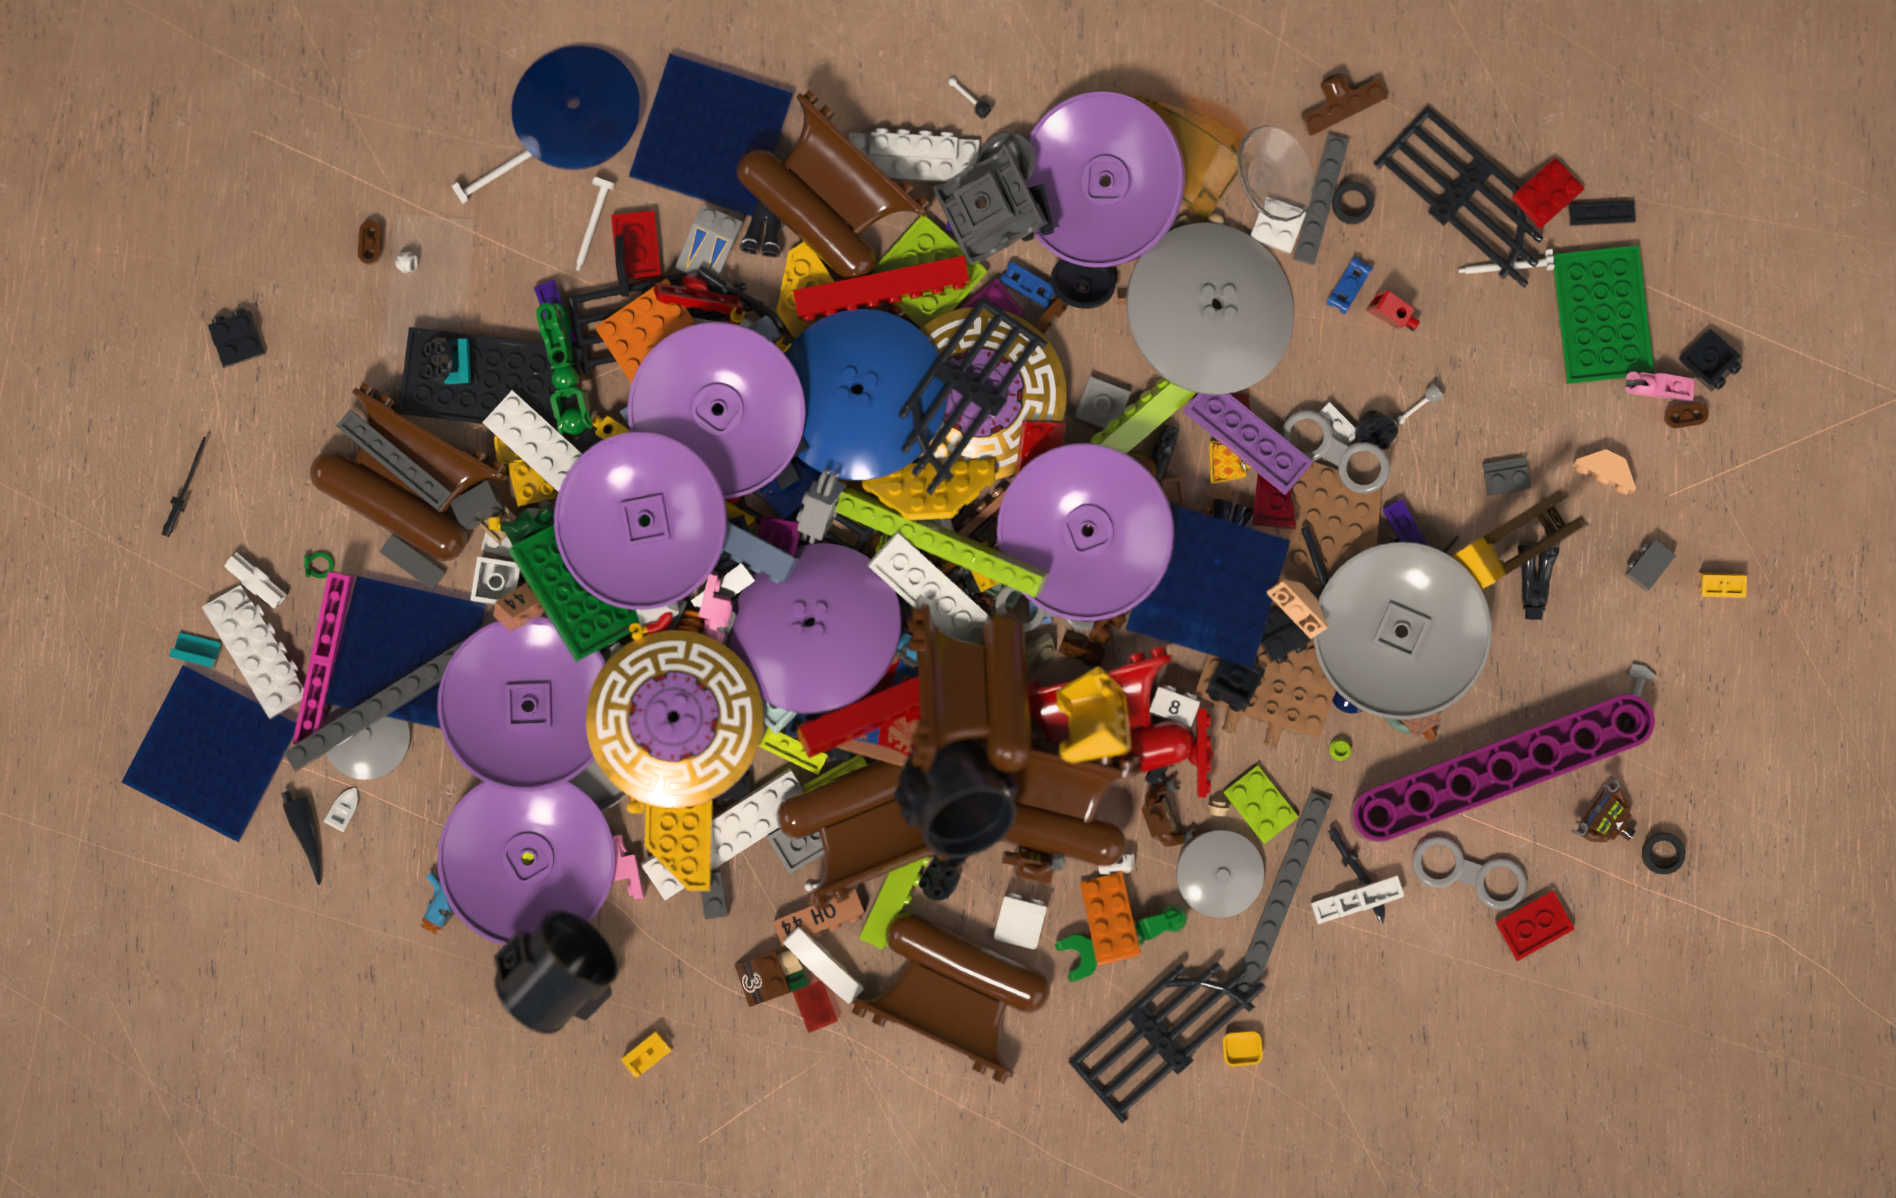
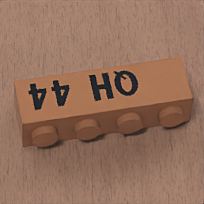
[494,583,545,632]
[773,889,865,946]

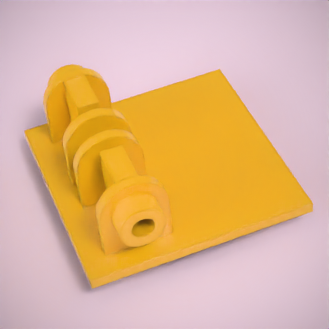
[507,462,558,507]

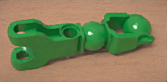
[536,303,593,435]
[1054,904,1188,982]

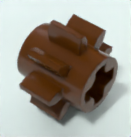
[975,593,996,617]

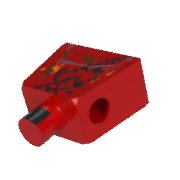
[1366,290,1420,331]

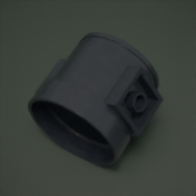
[894,738,1018,858]
[494,910,618,1034]

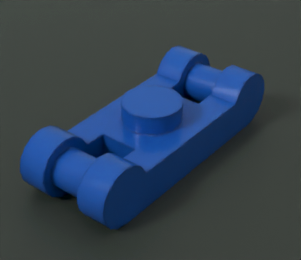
[1326,256,1373,315]
[999,261,1055,309]

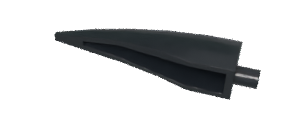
[281,791,321,885]

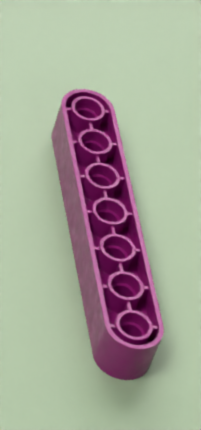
[1349,694,1655,842]

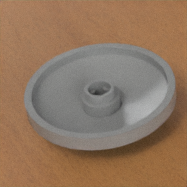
[323,692,411,780]
[1176,829,1264,918]

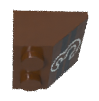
[735,951,791,1007]

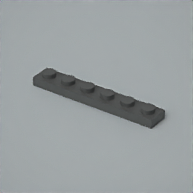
[1293,134,1349,265]
[336,409,452,510]

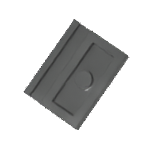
[1482,457,1531,496]

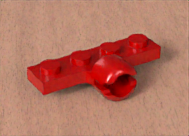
[654,274,743,315]
[1188,709,1214,798]

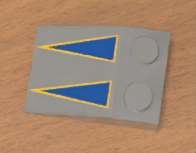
[675,204,742,287]

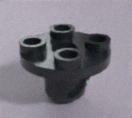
[1354,410,1398,450]

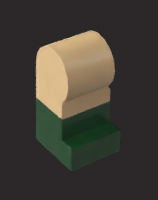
[777,949,810,992]

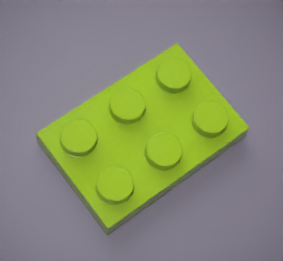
[1223,765,1298,844]

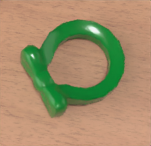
[304,552,334,579]

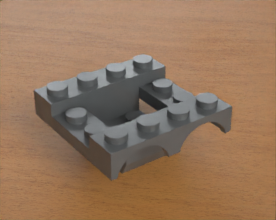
[932,145,1048,265]

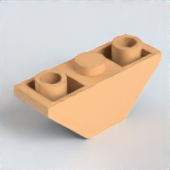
[1572,449,1636,495]
[1267,580,1328,639]

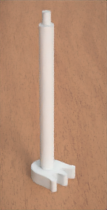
[451,146,539,204]
[576,177,615,271]
[1459,249,1555,274]

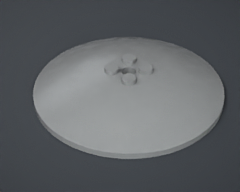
[1126,223,1294,395]
[1314,542,1491,720]

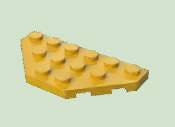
[776,242,846,340]
[862,459,995,520]
[644,799,713,891]

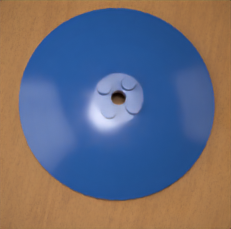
[785,309,948,481]

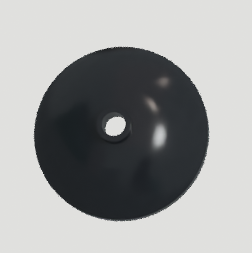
[1050,259,1116,309]

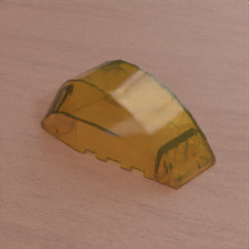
[1134,94,1256,221]

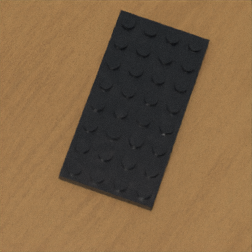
[398,327,583,436]

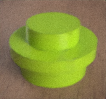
[1329,739,1351,761]

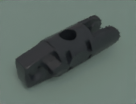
[1151,425,1179,480]

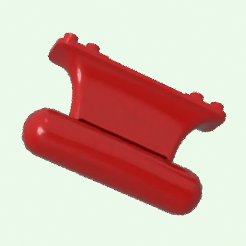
[1028,647,1193,779]

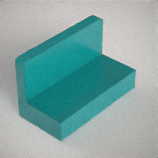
[444,339,471,384]
[169,633,221,668]

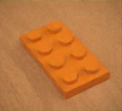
[1080,871,1141,966]

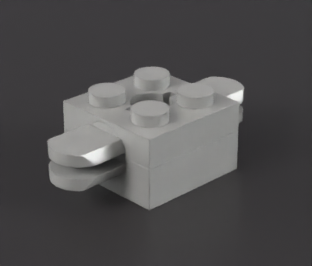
[797,468,847,545]

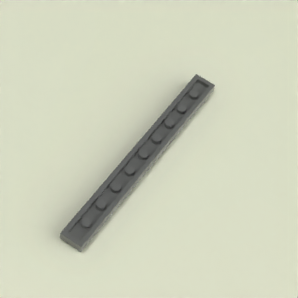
[283,637,469,772]
[1232,793,1331,1002]

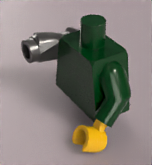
[488,499,555,546]

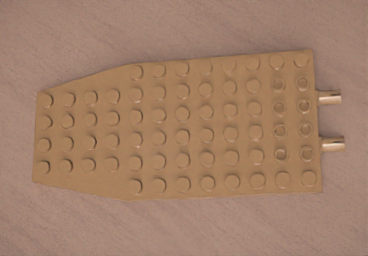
[1194,462,1382,749]

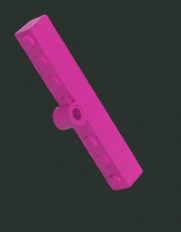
[293,570,354,745]

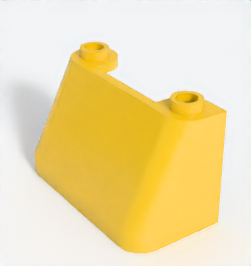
[1056,667,1131,762]

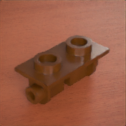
[1058,634,1106,667]

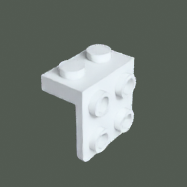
[994,893,1047,949]

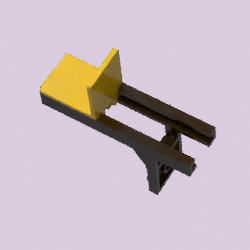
[1452,487,1588,590]

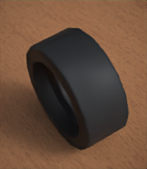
[1332,182,1374,224]
[1642,833,1686,875]

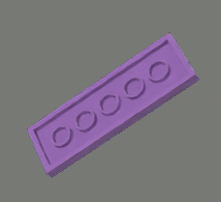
[1183,394,1313,495]

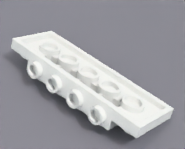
[849,128,980,183]
[202,585,304,719]

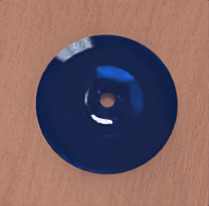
[511,46,641,170]

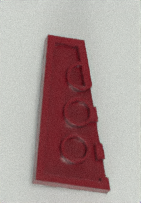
[1252,474,1296,529]

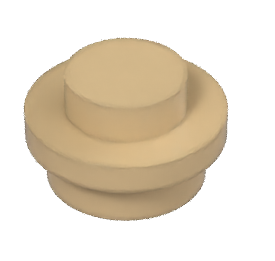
[1207,799,1230,816]

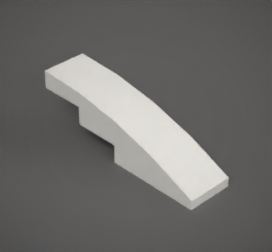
[1310,875,1405,924]
[783,926,864,1004]

